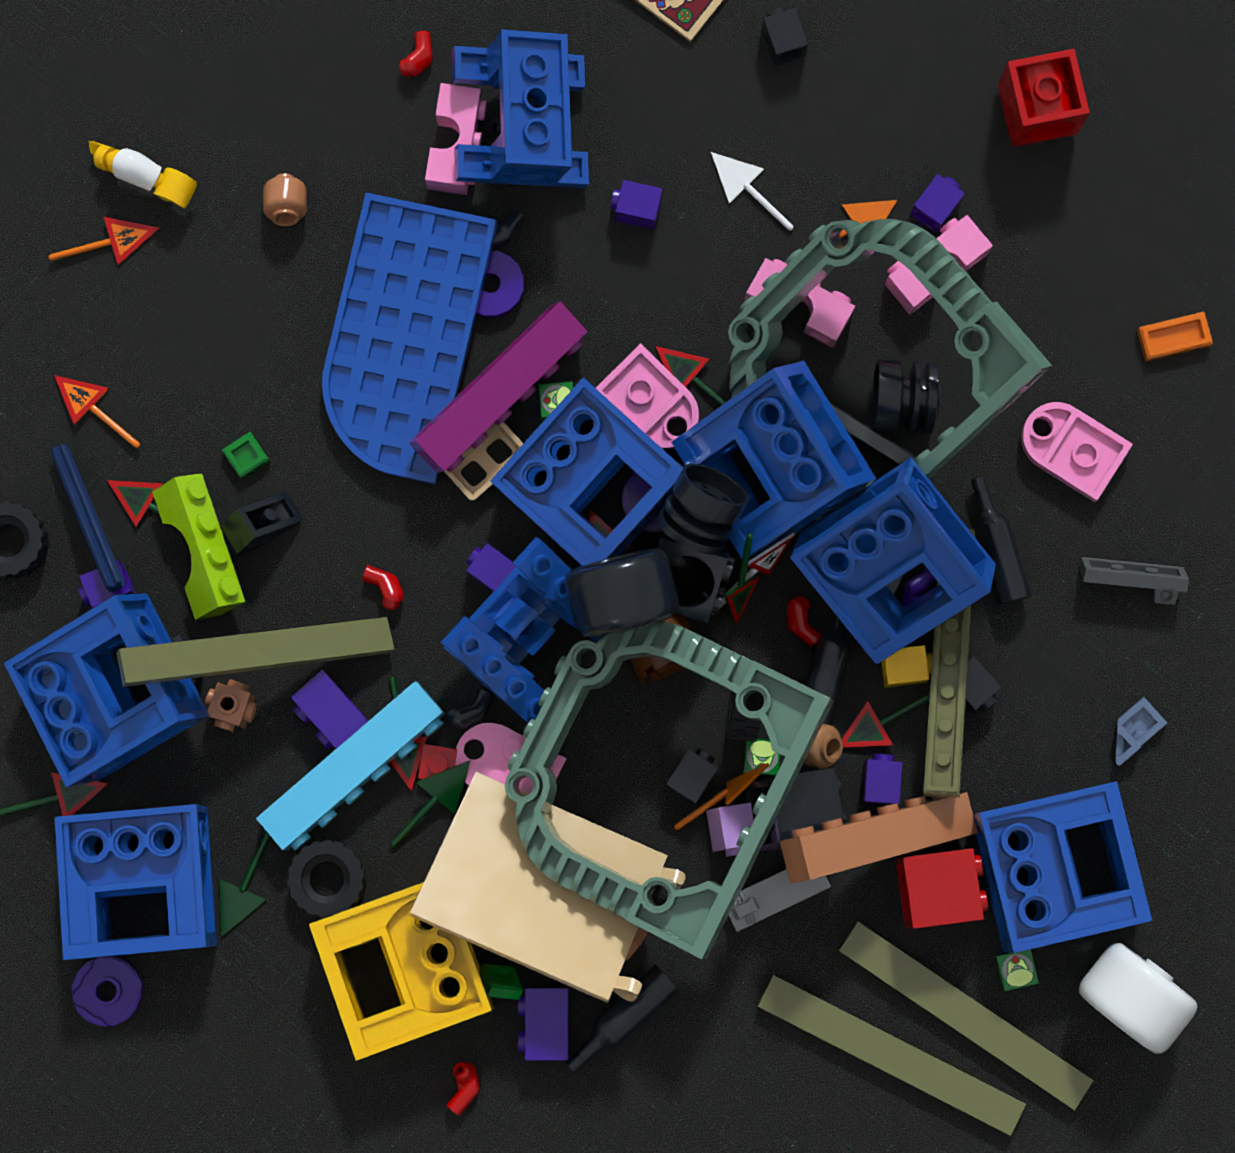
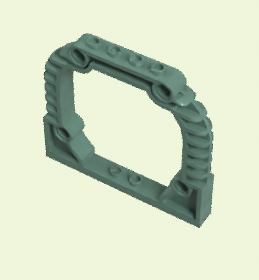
[728,219,1052,520]
[505,621,834,959]

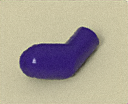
[901,568,937,607]

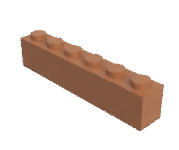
[780,792,978,883]

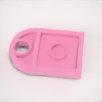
[596,343,699,450]
[1021,402,1133,503]
[455,723,567,794]

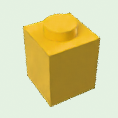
[881,645,932,688]

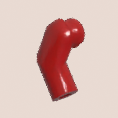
[399,31,433,77]
[362,565,404,610]
[786,596,822,648]
[446,1061,480,1116]

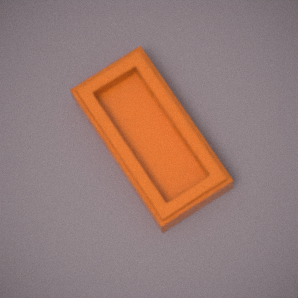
[1137,312,1213,362]

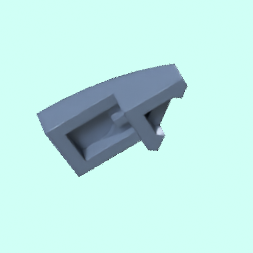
[1115,696,1167,766]

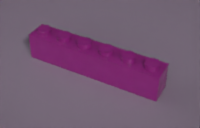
[409,301,588,473]

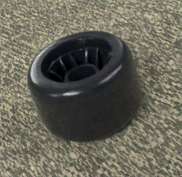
[564,548,679,637]

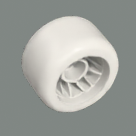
[1079,942,1197,1054]

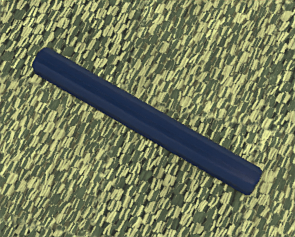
[50,444,125,592]

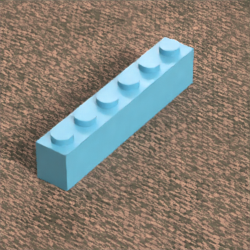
[256,681,446,851]

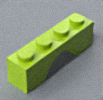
[152,473,245,620]

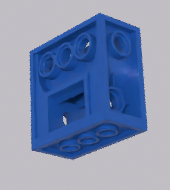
[671,361,876,559]
[490,377,683,566]
[790,457,996,664]
[4,594,210,788]
[973,781,1152,953]
[55,804,217,960]

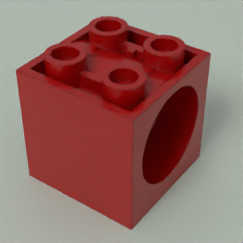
[997,49,1090,147]
[895,848,988,929]

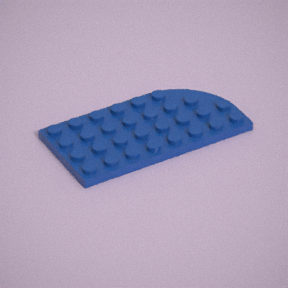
[322,193,498,485]

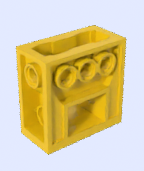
[309,882,495,1060]

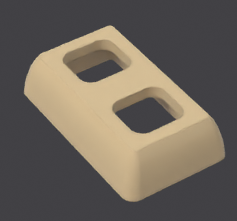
[444,422,523,500]

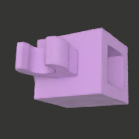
[706,803,754,857]

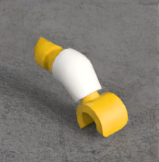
[89,141,197,208]

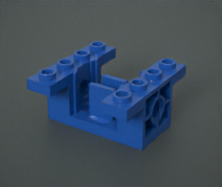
[451,29,589,188]
[441,537,604,723]

